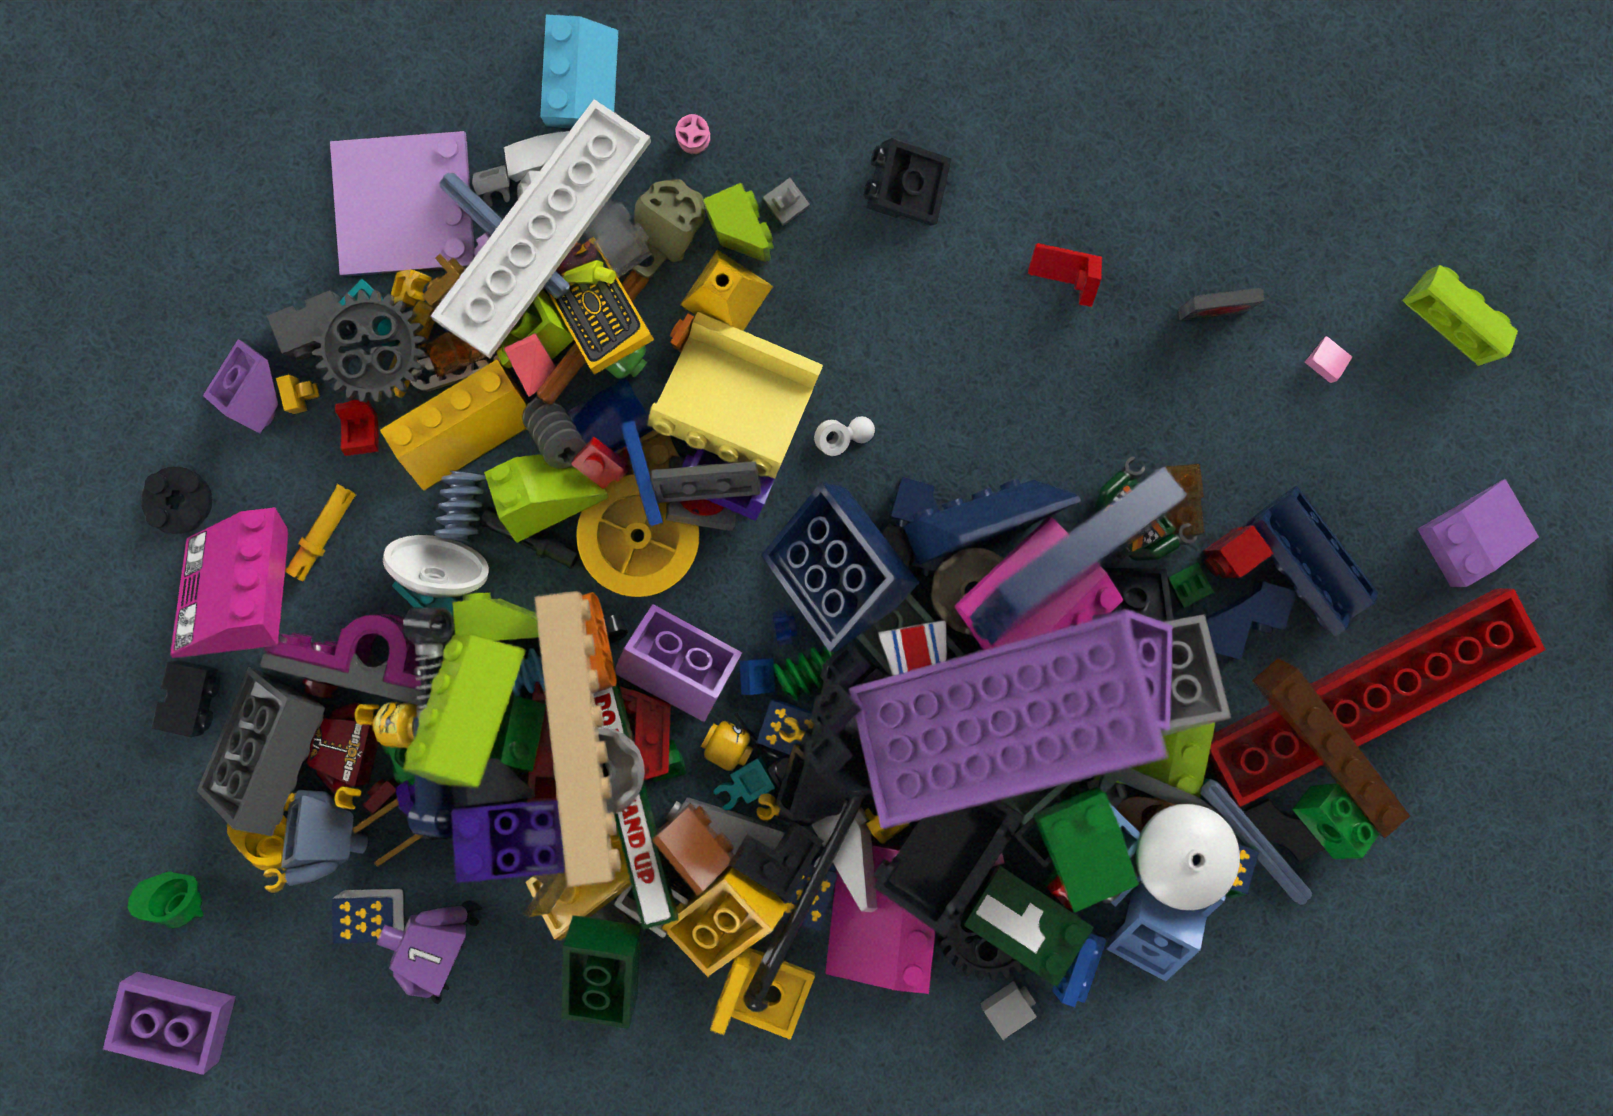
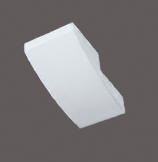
[504,131,570,182]

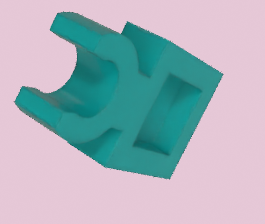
[713,756,777,810]

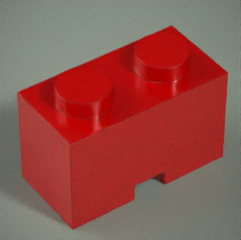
[1203,525,1274,578]

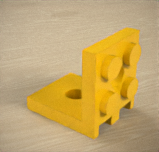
[711,948,815,1040]

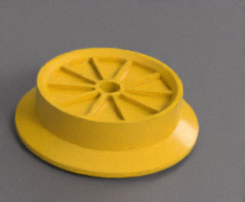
[576,475,699,597]

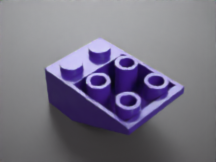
[451,800,566,883]

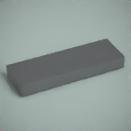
[651,461,761,503]

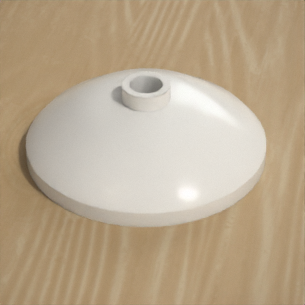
[383,535,489,598]
[1136,804,1240,910]

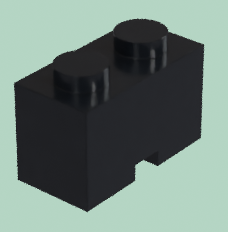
[152,660,220,738]

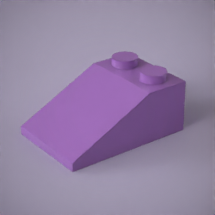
[1418,479,1539,587]

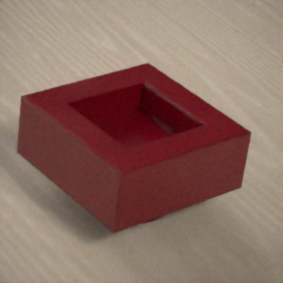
[363,778,399,814]

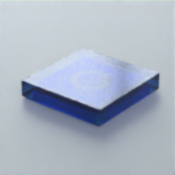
[567,378,655,452]

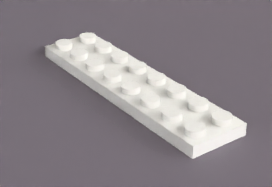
[431,99,651,358]

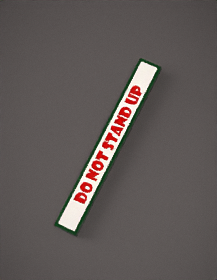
[594,658,679,930]

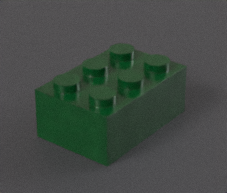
[561,915,641,1029]

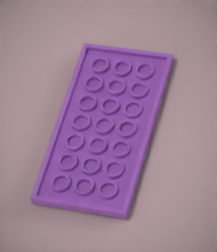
[849,611,1167,828]

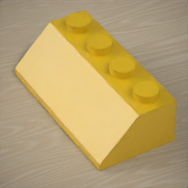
[380,359,528,491]

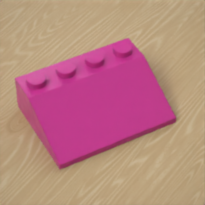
[955,517,1123,650]
[825,843,935,994]

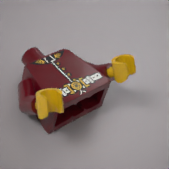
[307,702,379,810]

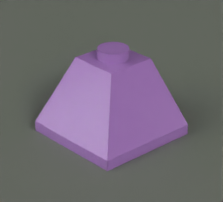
[203,339,278,434]

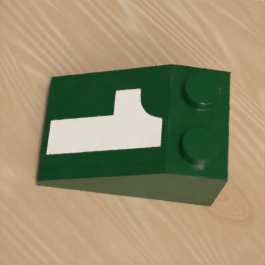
[961,865,1094,987]

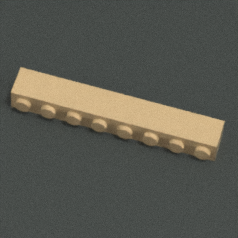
[535,592,620,887]

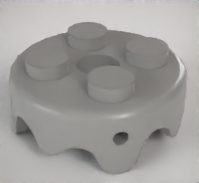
[553,728,645,814]

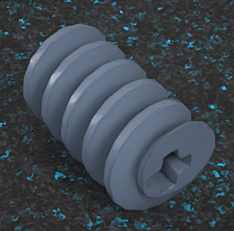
[434,471,486,542]

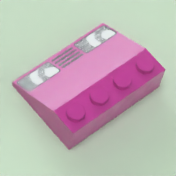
[170,507,288,658]

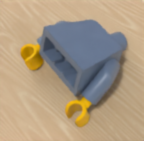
[264,790,368,893]

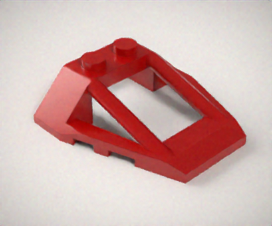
[527,682,671,802]

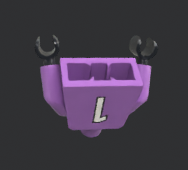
[376,900,482,1004]

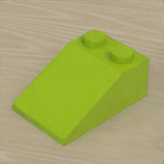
[484,454,609,543]
[453,592,539,641]

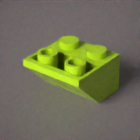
[703,183,774,262]

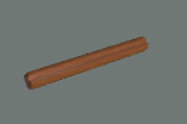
[537,270,649,405]

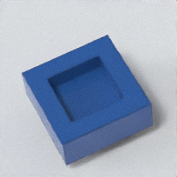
[739,658,775,695]

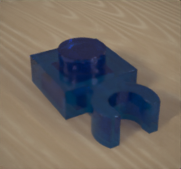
[773,610,798,646]

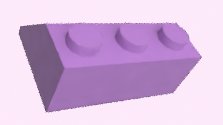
[1093,610,1172,731]

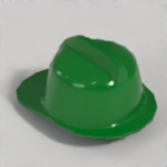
[128,872,204,929]

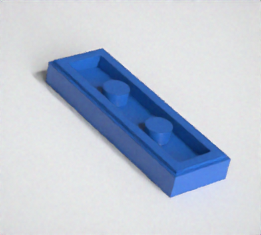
[621,420,663,526]

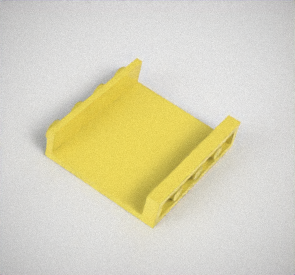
[647,312,823,479]

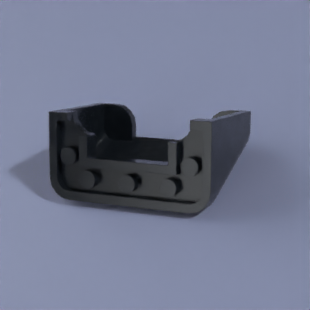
[873,800,1025,937]

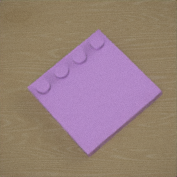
[330,131,475,277]

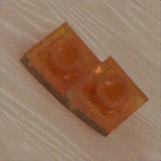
[425,332,502,377]
[1165,464,1204,536]

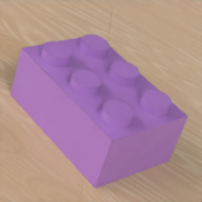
[615,604,742,722]
[103,972,236,1075]

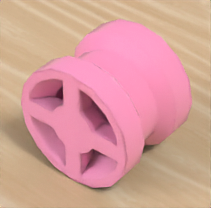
[676,114,710,154]

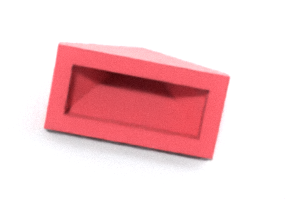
[504,333,556,397]

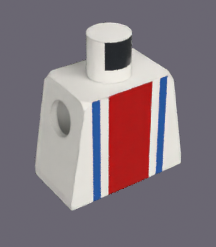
[877,620,946,676]

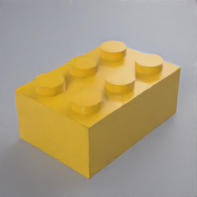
[661,865,788,977]

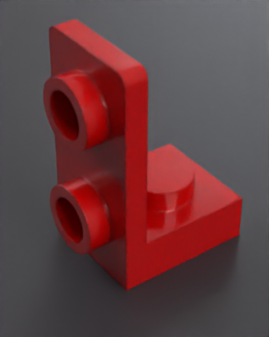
[1028,243,1102,307]

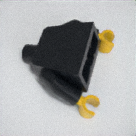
[757,717,846,827]

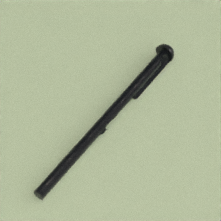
[744,795,866,1012]

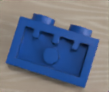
[1052,933,1106,1007]

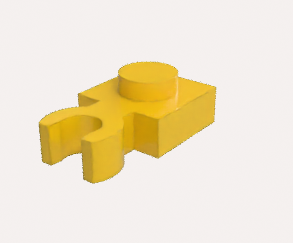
[391,269,432,307]

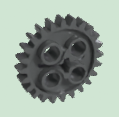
[312,290,428,403]

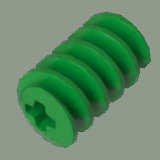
[773,643,834,701]

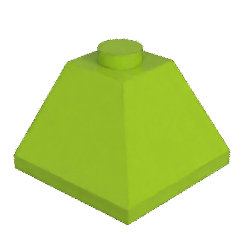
[496,289,574,368]

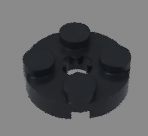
[141,466,212,534]

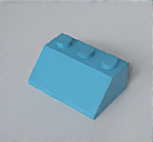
[540,15,619,129]

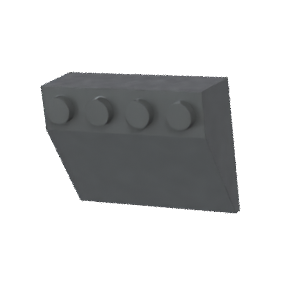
[197,667,325,836]

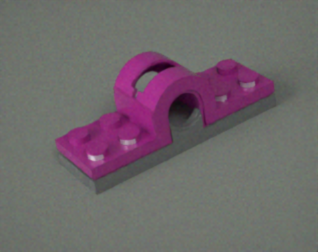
[260,614,421,705]

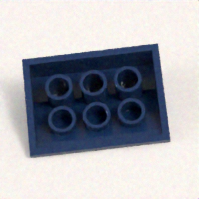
[904,479,1081,565]
[761,482,919,653]

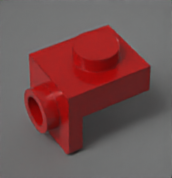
[335,400,379,456]
[571,437,630,489]

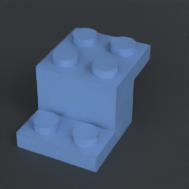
[1106,882,1226,981]

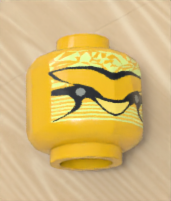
[373,702,418,749]

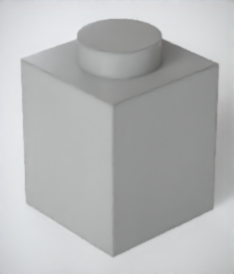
[980,981,1037,1040]

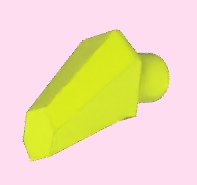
[563,260,616,285]

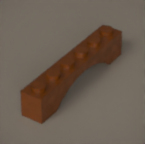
[1252,658,1410,839]

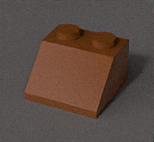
[652,802,734,895]

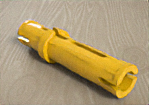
[285,484,357,581]

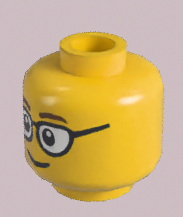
[701,721,753,771]

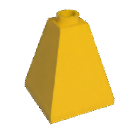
[680,249,773,331]

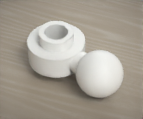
[814,416,875,456]

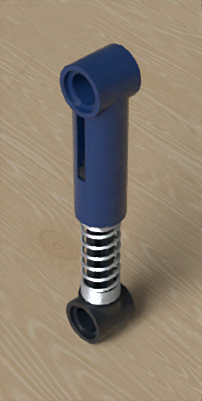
[403,607,457,838]

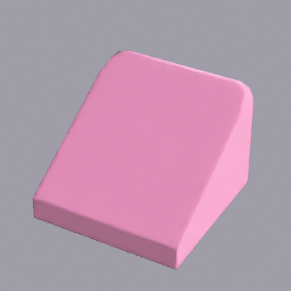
[1305,336,1352,383]

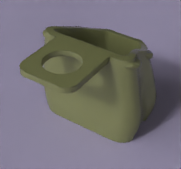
[623,179,705,278]

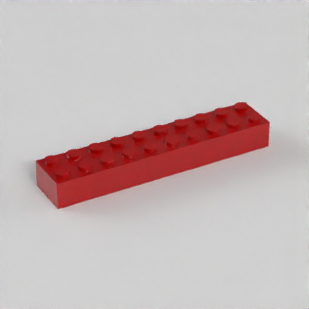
[1208,588,1546,807]

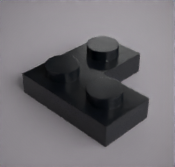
[729,821,824,901]

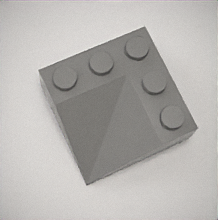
[1160,615,1231,736]

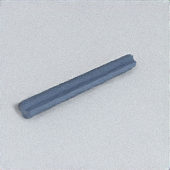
[439,173,570,299]
[1200,780,1312,905]

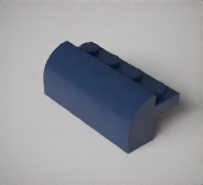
[1246,485,1378,636]

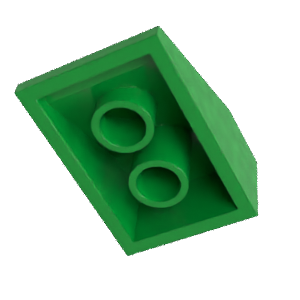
[1033,787,1139,912]

